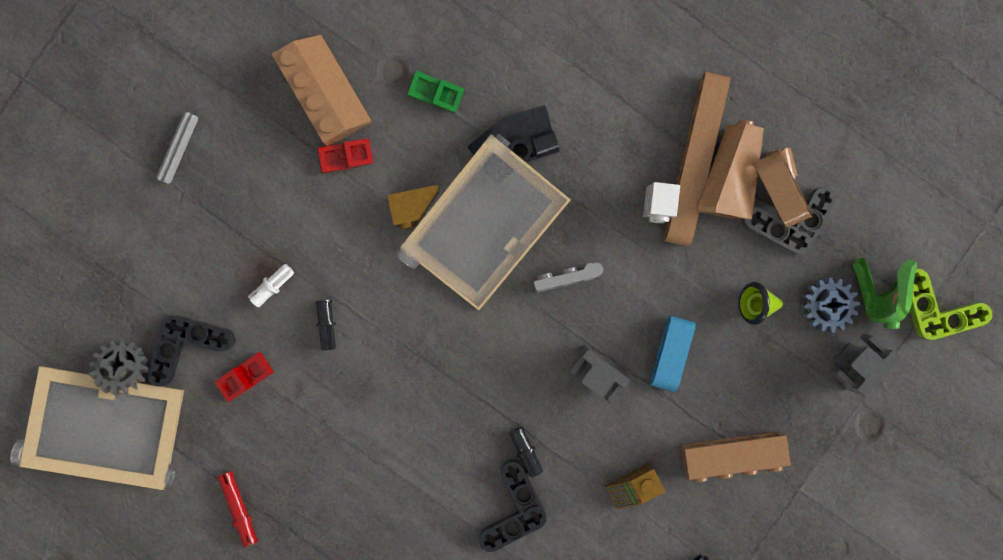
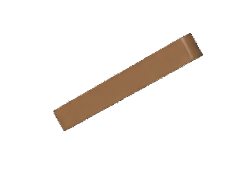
[664,71,730,247]

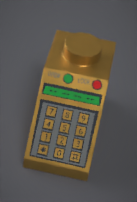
[387,185,440,230]
[605,463,666,509]

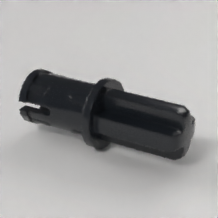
[315,300,336,351]
[509,426,543,477]

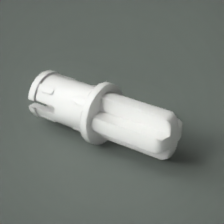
[248,264,294,307]

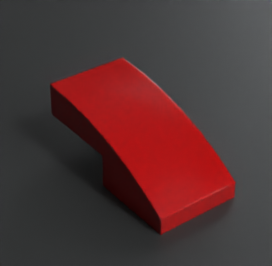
[317,138,373,174]
[214,352,274,403]

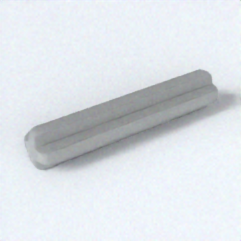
[156,112,198,184]

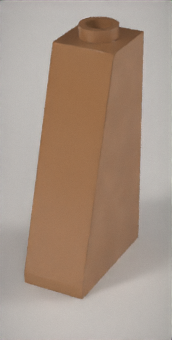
[697,120,764,220]

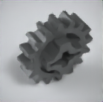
[89,340,149,396]

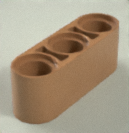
[755,151,812,228]

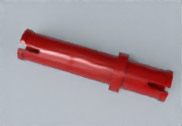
[217,471,259,548]

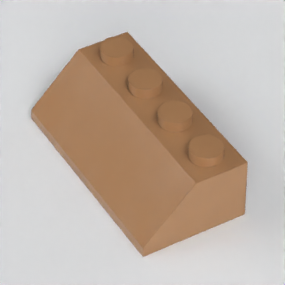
[272,35,372,146]

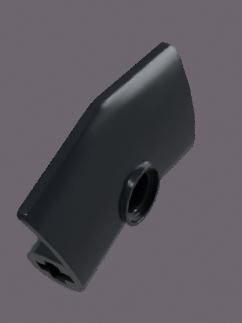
[468,105,560,185]

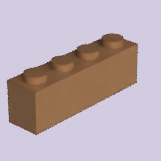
[680,431,791,482]

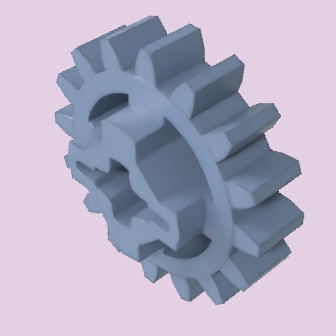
[801,277,860,333]

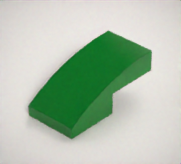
[406,71,464,113]

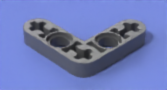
[742,187,836,254]

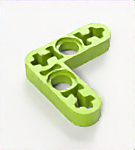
[910,269,992,340]

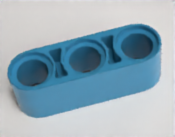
[650,315,695,392]

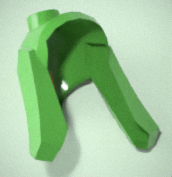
[853,257,917,329]

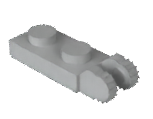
[533,262,604,293]

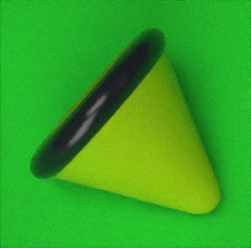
[739,282,783,325]

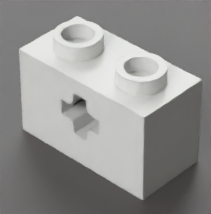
[643,182,680,223]

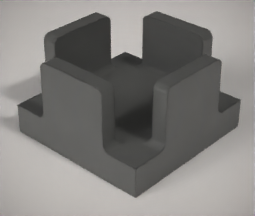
[829,334,901,396]
[568,345,631,403]

